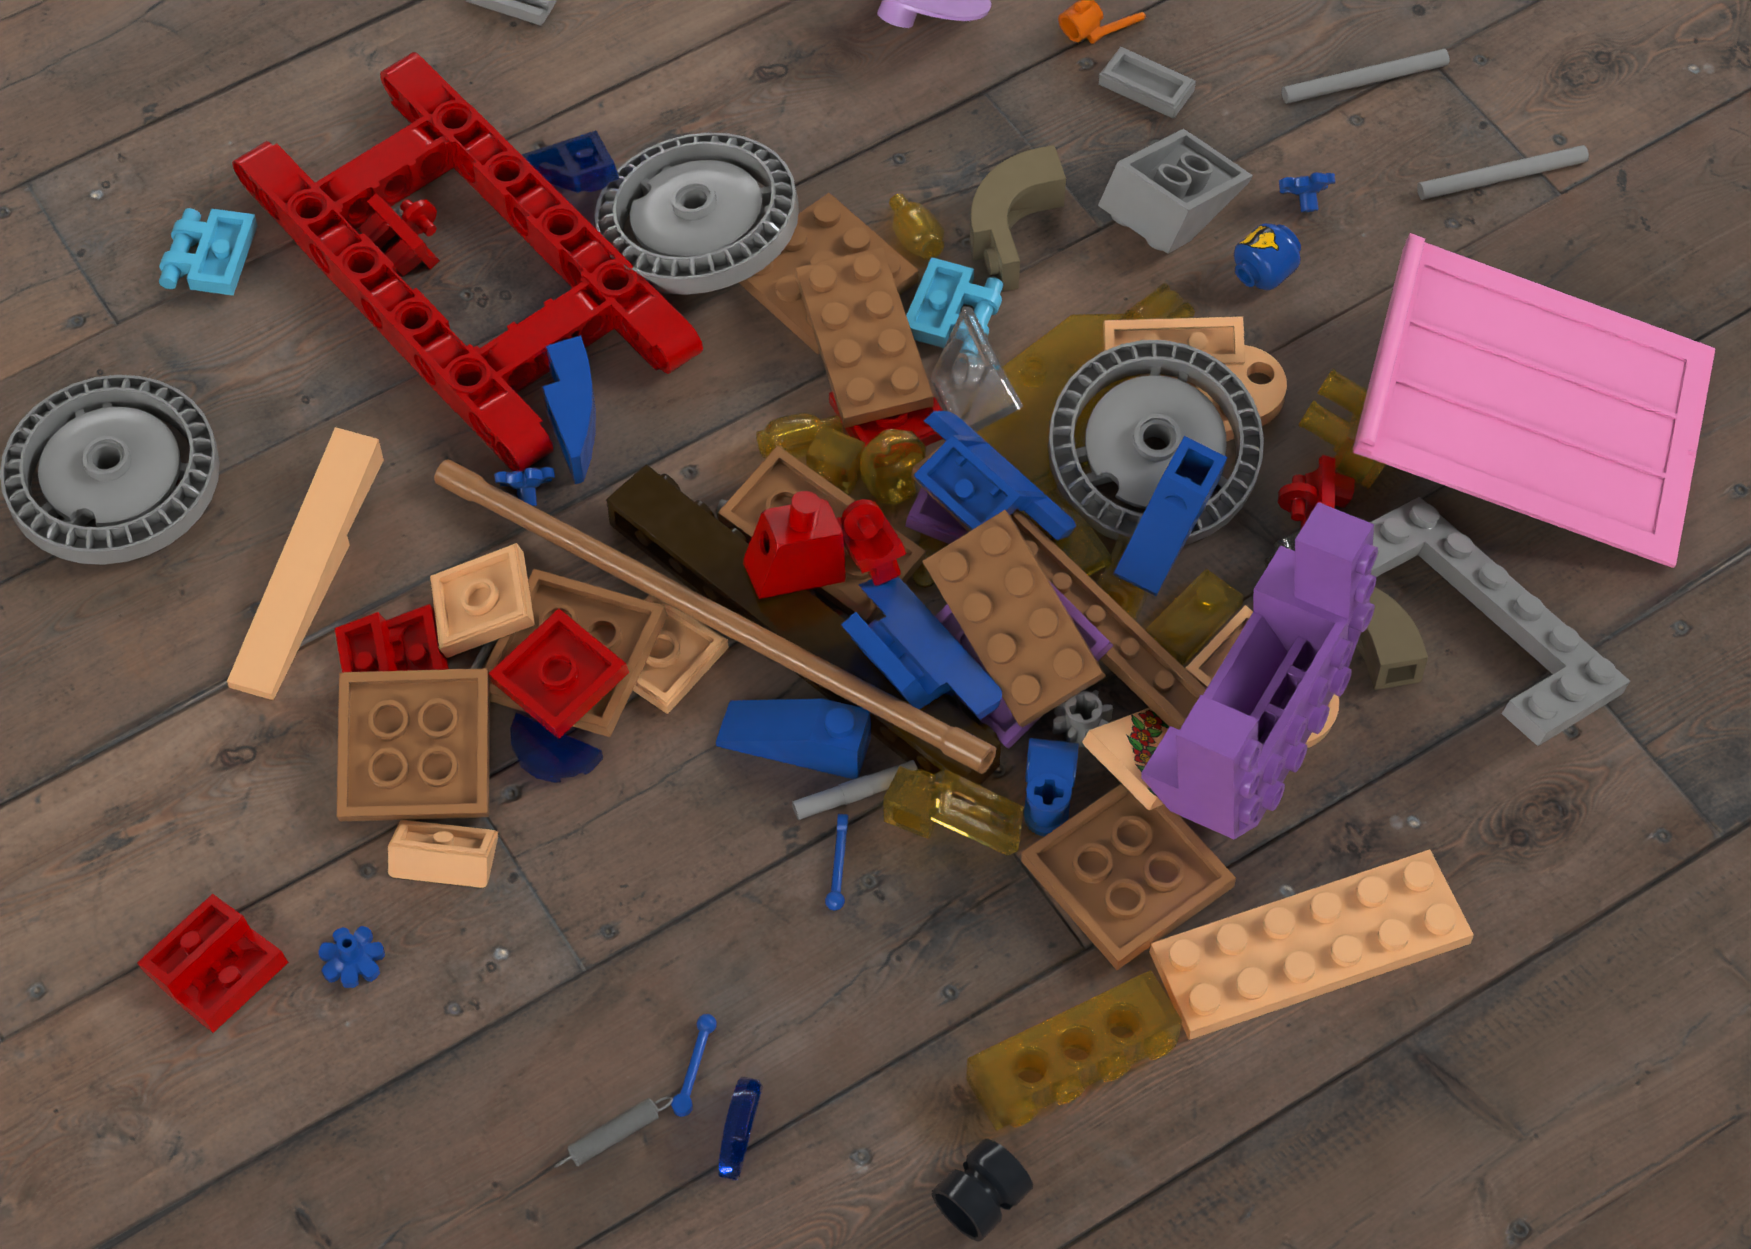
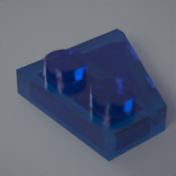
[522,130,619,193]

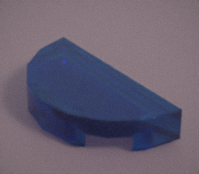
[510,712,603,783]
[719,1076,763,1180]

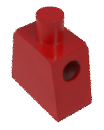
[743,491,846,599]

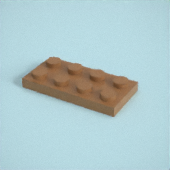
[795,247,934,428]
[718,446,926,625]
[922,510,1106,728]

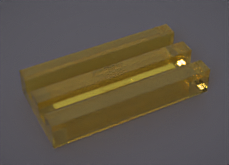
[928,769,1024,856]

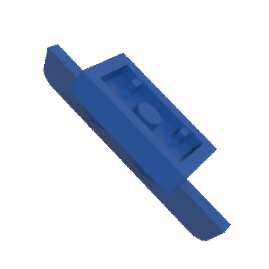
[914,411,1076,541]
[841,577,1002,720]

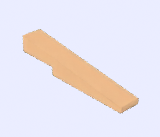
[227,427,384,700]

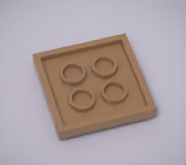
[739,193,919,355]
[485,569,668,737]
[337,668,490,822]
[1021,783,1236,970]

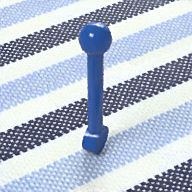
[825,813,849,911]
[671,1014,717,1117]

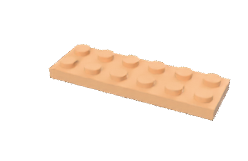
[1149,849,1474,1040]

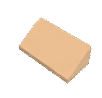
[388,820,498,888]

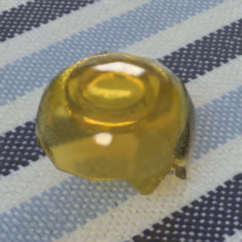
[859,429,926,505]

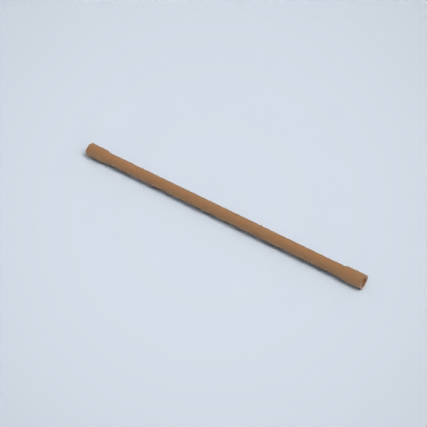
[434,459,996,774]

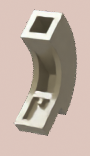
[970,145,1066,292]
[1356,587,1428,690]

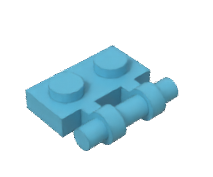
[159,208,258,295]
[906,257,1004,358]

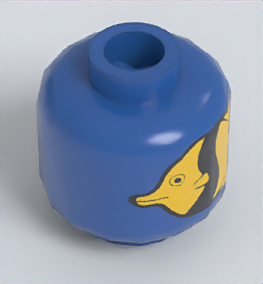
[1234,223,1301,291]

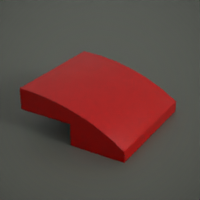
[334,604,449,672]
[137,894,289,1033]

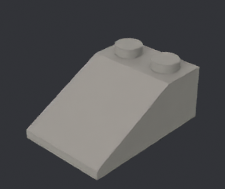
[1098,129,1253,254]

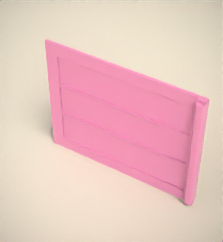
[1353,233,1716,568]

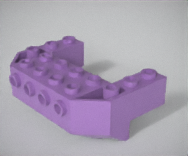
[1141,502,1378,840]

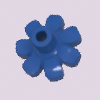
[1279,172,1336,213]
[494,467,555,506]
[318,926,385,988]

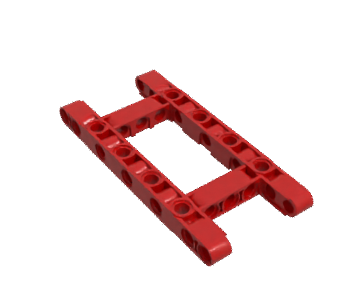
[232,52,703,472]

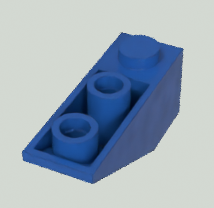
[1113,436,1228,596]

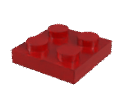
[488,608,629,739]

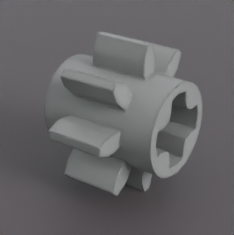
[1052,690,1113,747]

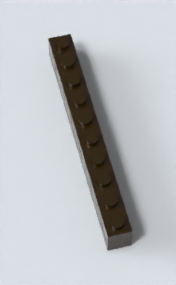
[606,464,1001,805]

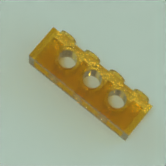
[966,970,1182,1131]

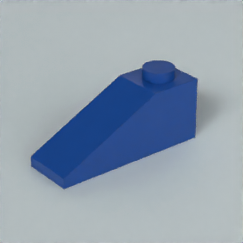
[716,699,871,779]

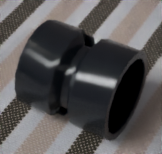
[932,1138,1033,1242]

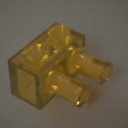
[1298,368,1386,489]

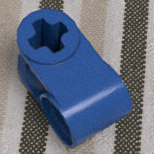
[1024,738,1079,837]

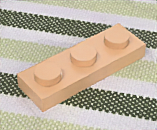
[1103,316,1245,365]

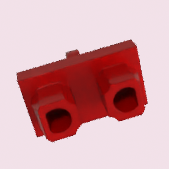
[358,193,440,276]
[1278,455,1355,531]
[836,499,906,585]

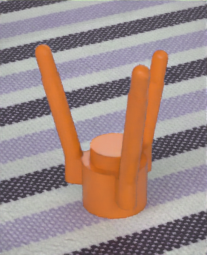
[1058,0,1146,44]

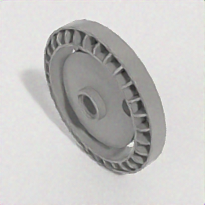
[595,132,799,295]
[1048,340,1264,545]
[0,375,220,565]

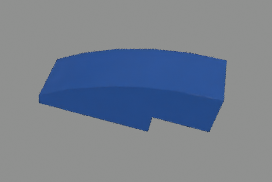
[542,335,596,484]

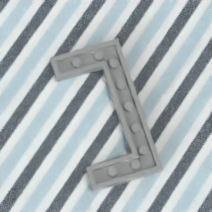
[1369,497,1630,746]

